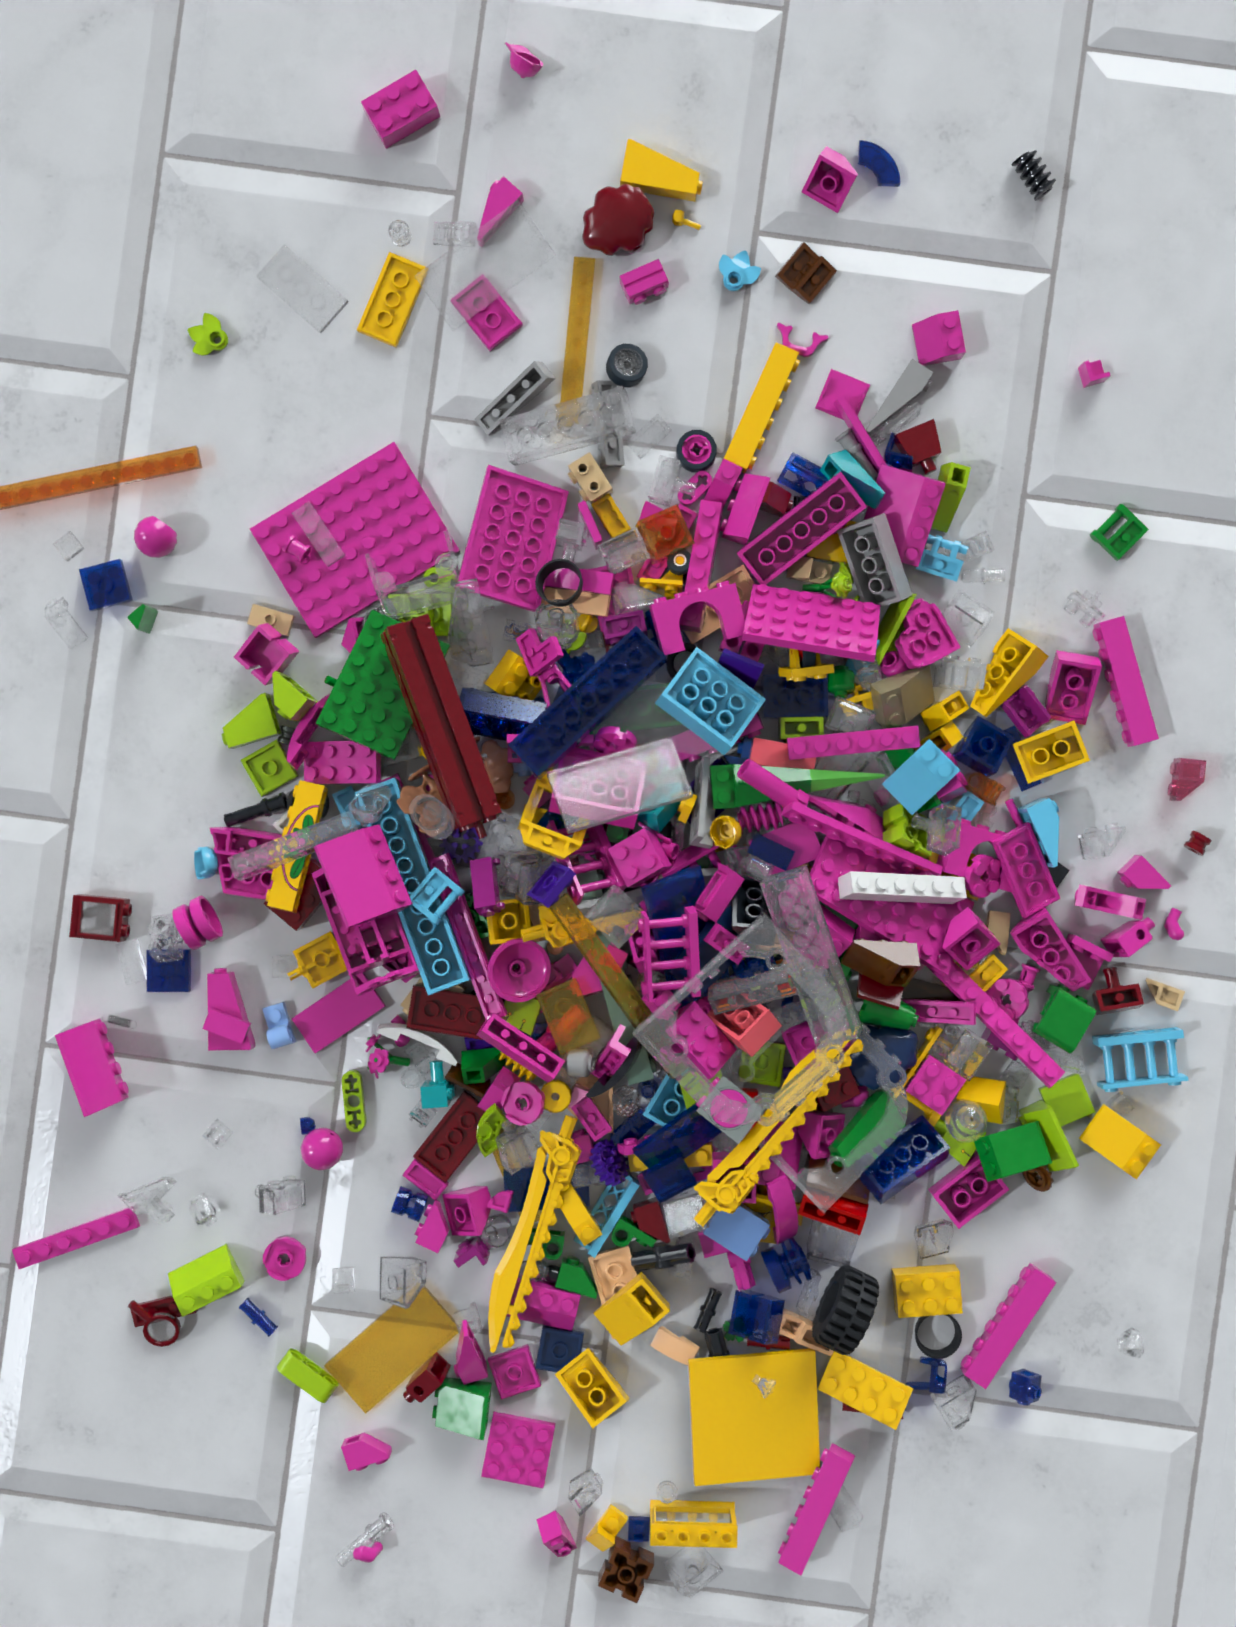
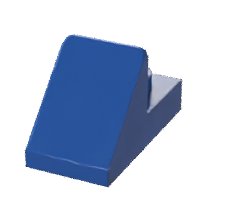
[723,737,752,765]

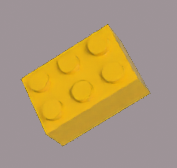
[891,1264,963,1318]

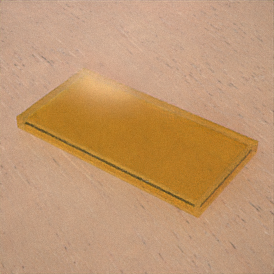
[324,1281,461,1414]

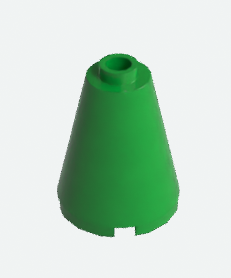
[856,1000,919,1030]

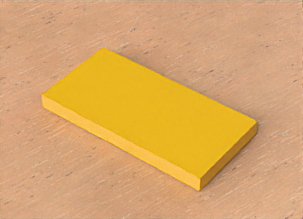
[357,252,429,348]

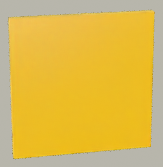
[688,1348,820,1486]

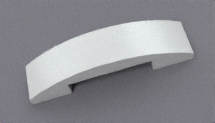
[377,1023,457,1066]

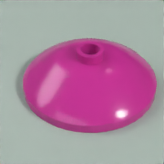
[487,938,551,1002]

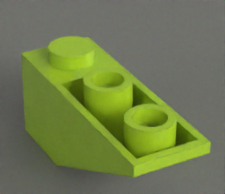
[931,462,971,533]

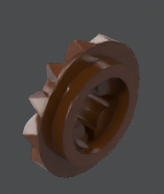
[1022,1166,1054,1192]

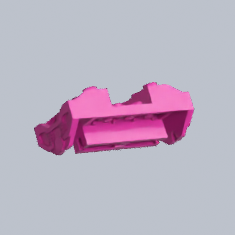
[312,868,419,996]

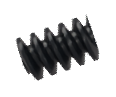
[1011,150,1056,201]

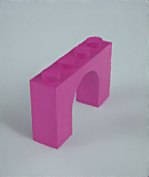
[649,580,745,656]
[936,818,1012,893]

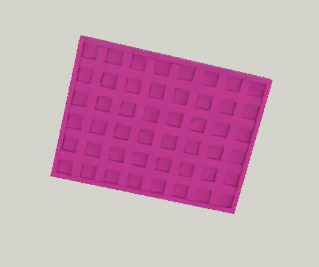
[250,442,460,638]

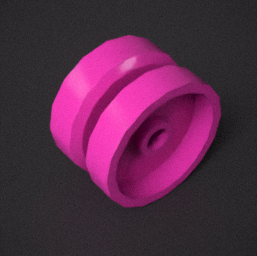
[172,895,223,950]

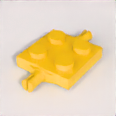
[287,931,347,989]

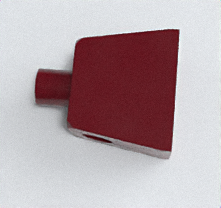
[893,419,941,475]
[403,1351,451,1403]

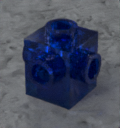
[1009,1369,1042,1406]

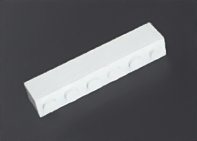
[838,871,967,904]

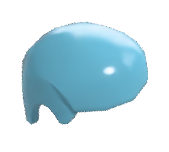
[194,846,219,879]

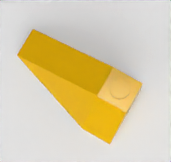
[970,628,1049,717]

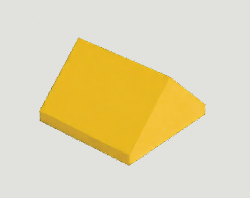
[956,1076,1007,1124]

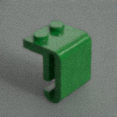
[1032,984,1096,1054]

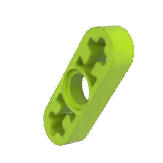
[342,1070,366,1132]

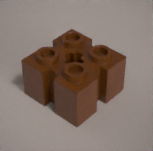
[598,1536,654,1603]

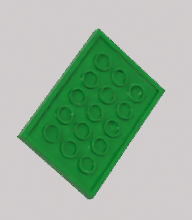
[316,610,450,760]

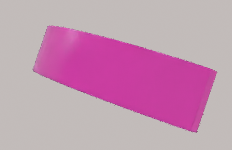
[287,694,330,770]
[766,1175,798,1245]

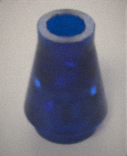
[638,1079,659,1099]

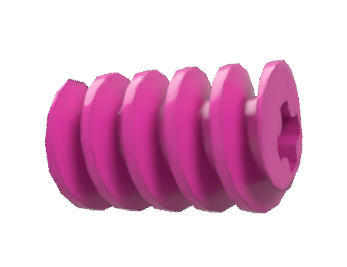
[737,802,783,834]

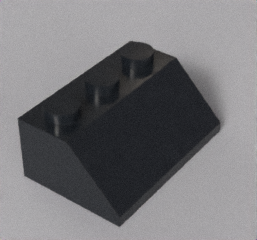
[732,876,777,946]

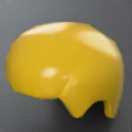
[710,815,742,849]

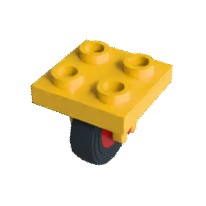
[778,648,834,682]

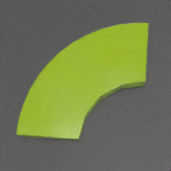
[476,1103,508,1157]

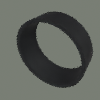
[535,559,583,607]
[915,1314,962,1359]

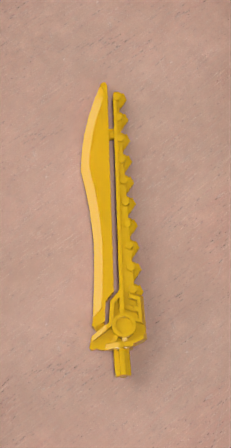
[693,1026,864,1227]
[488,1115,582,1353]

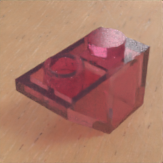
[1168,758,1206,801]

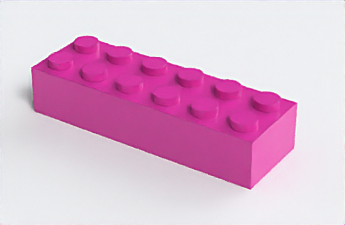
[737,471,867,585]

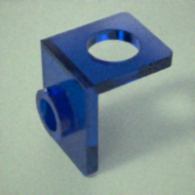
[884,432,913,470]

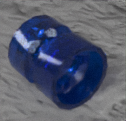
[391,1186,429,1222]

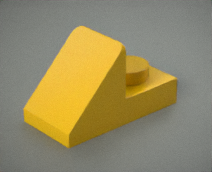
[586,1504,628,1552]

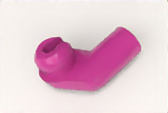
[1164,908,1184,940]
[841,1085,869,1108]

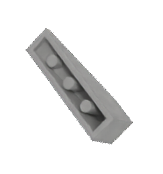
[866,359,934,435]
[475,361,556,435]

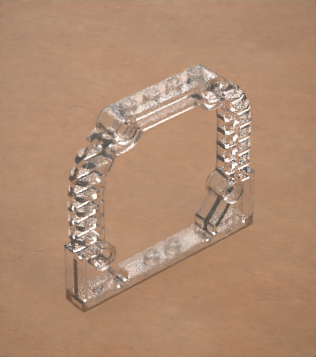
[632,912,847,1126]
[700,1001,908,1213]

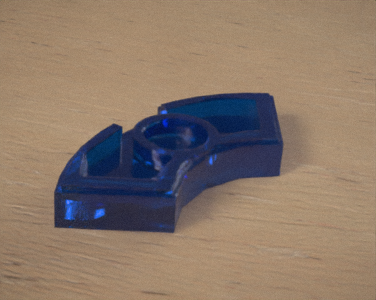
[858,140,900,187]

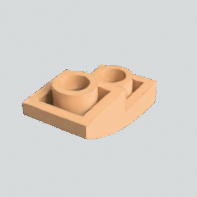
[650,1326,700,1365]

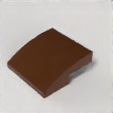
[775,242,837,304]

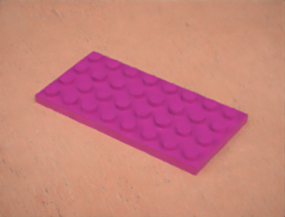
[803,818,975,977]

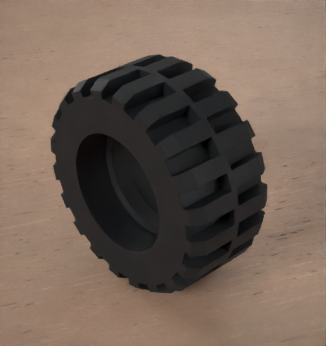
[812,1265,879,1355]

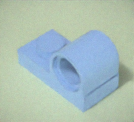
[262,1002,297,1049]

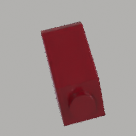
[759,481,794,517]
[631,1197,671,1243]

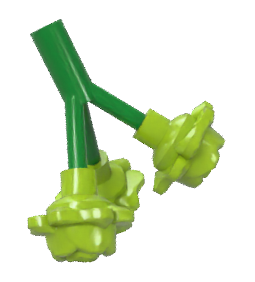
[802,562,859,601]

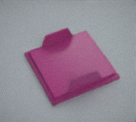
[815,369,870,420]

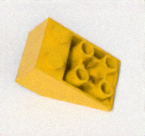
[593,1271,670,1346]

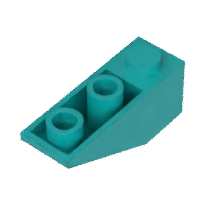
[820,449,886,509]

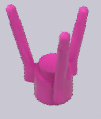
[538,663,578,711]
[638,822,679,860]

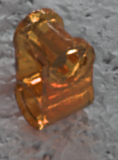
[964,772,1006,807]

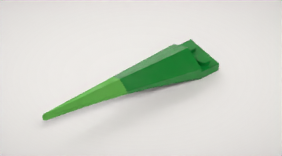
[710,764,886,809]

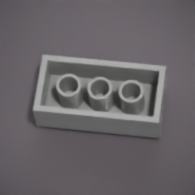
[837,513,912,607]

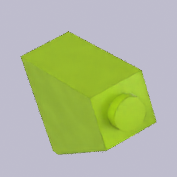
[221,693,281,749]

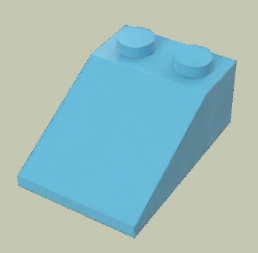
[882,739,961,815]
[1017,798,1059,868]

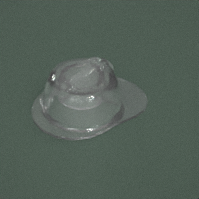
[348,783,392,827]
[409,794,455,840]

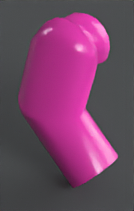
[390,1015,410,1047]
[353,1542,383,1563]

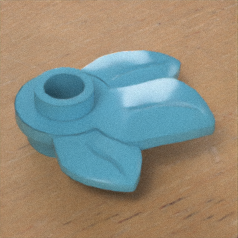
[719,251,761,291]

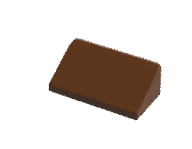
[445,1062,491,1097]

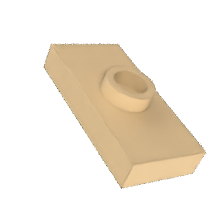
[247,604,295,636]

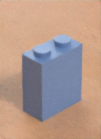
[702,1203,770,1261]

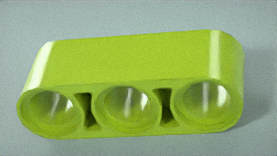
[277,1348,339,1403]

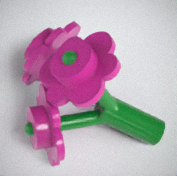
[365,1034,410,1079]

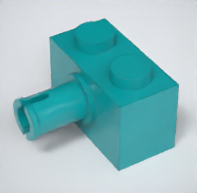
[420,1060,456,1109]

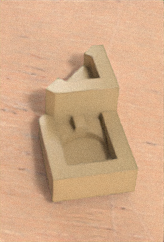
[987,910,1011,955]
[1145,978,1185,1011]

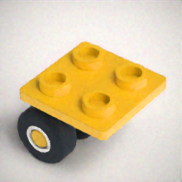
[639,548,691,600]

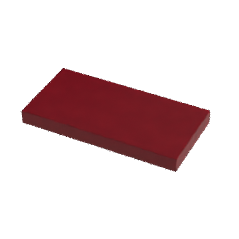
[406,985,485,1040]
[413,1090,485,1183]

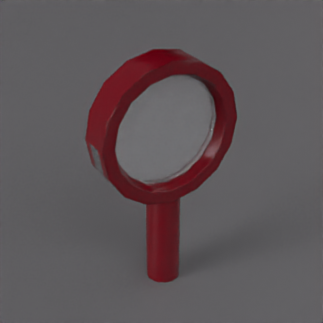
[128,1300,181,1347]

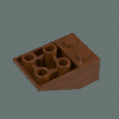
[841,938,921,987]

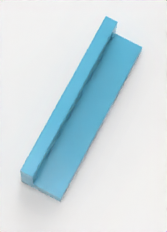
[574,1175,640,1258]

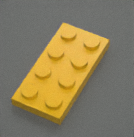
[817,1351,913,1430]

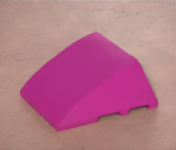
[210,827,284,900]

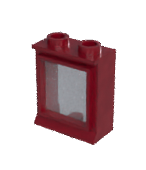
[69,894,132,942]

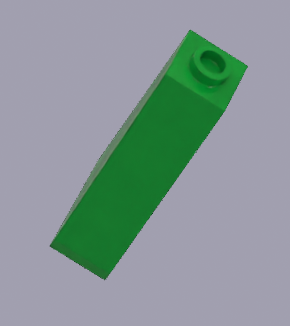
[828,1090,907,1167]

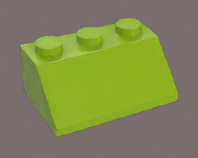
[272,671,318,722]
[1018,1100,1079,1172]
[168,1243,245,1317]

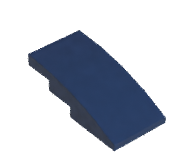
[668,905,749,995]

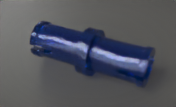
[239,1298,278,1337]

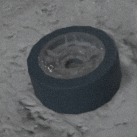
[606,343,648,387]

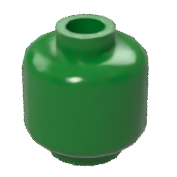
[827,665,855,699]

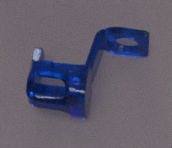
[557,643,596,684]
[905,1356,947,1411]

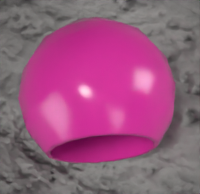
[134,516,177,558]
[300,1128,343,1170]

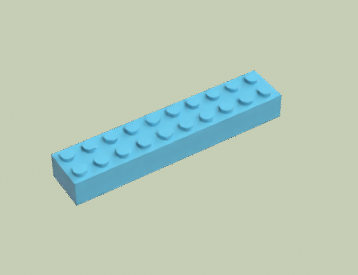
[354,778,471,995]

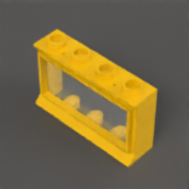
[650,1500,738,1548]

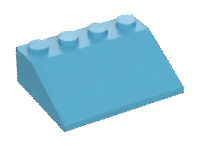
[655,647,766,755]

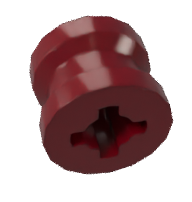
[1184,831,1212,856]

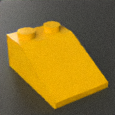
[1012,720,1090,784]
[1079,1104,1161,1180]
[555,1347,630,1429]

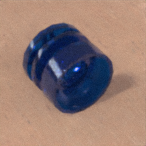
[761,1237,812,1294]

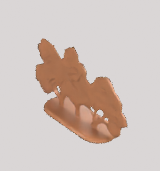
[396,736,513,836]

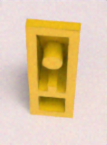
[548,1182,602,1246]

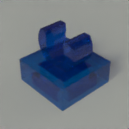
[628,1516,650,1542]

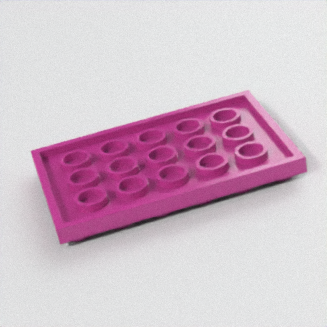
[455,465,569,613]
[742,584,881,662]

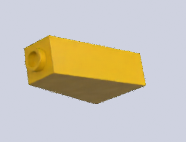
[620,139,703,202]

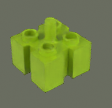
[883,803,932,859]

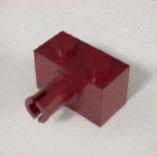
[1092,967,1144,1015]

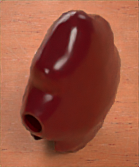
[582,183,654,256]

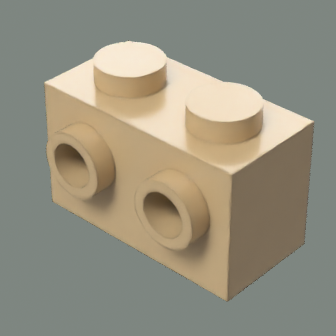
[567,452,613,504]

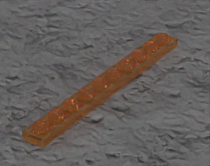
[0,445,202,510]

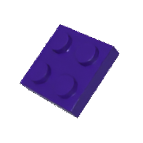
[527,861,576,908]

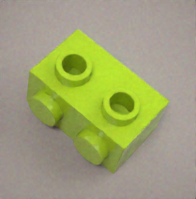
[778,717,824,743]

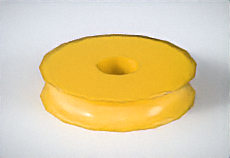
[541,1080,572,1113]

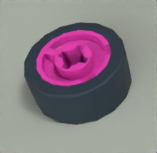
[676,430,717,472]

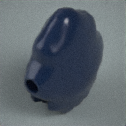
[849,1024,919,1090]

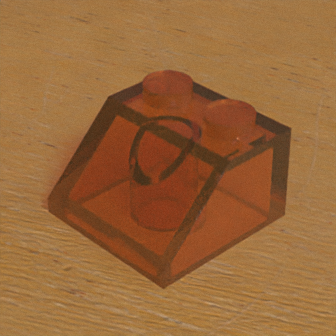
[635,504,695,565]

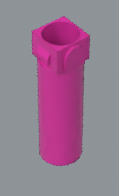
[737,759,809,807]

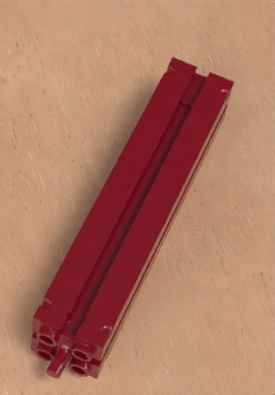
[380,614,502,839]

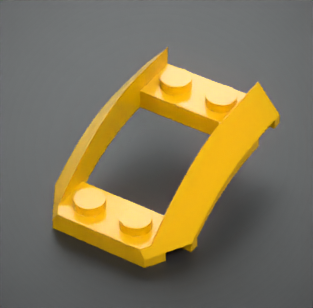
[519,766,590,859]

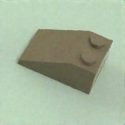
[870,665,935,729]

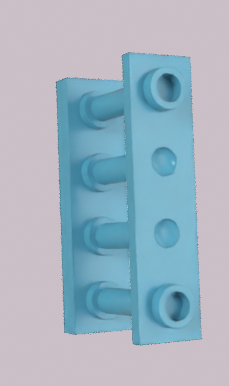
[1092,1027,1189,1092]

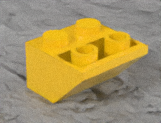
[485,649,542,712]

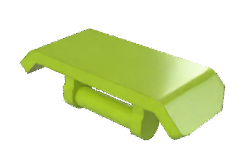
[869,593,917,668]

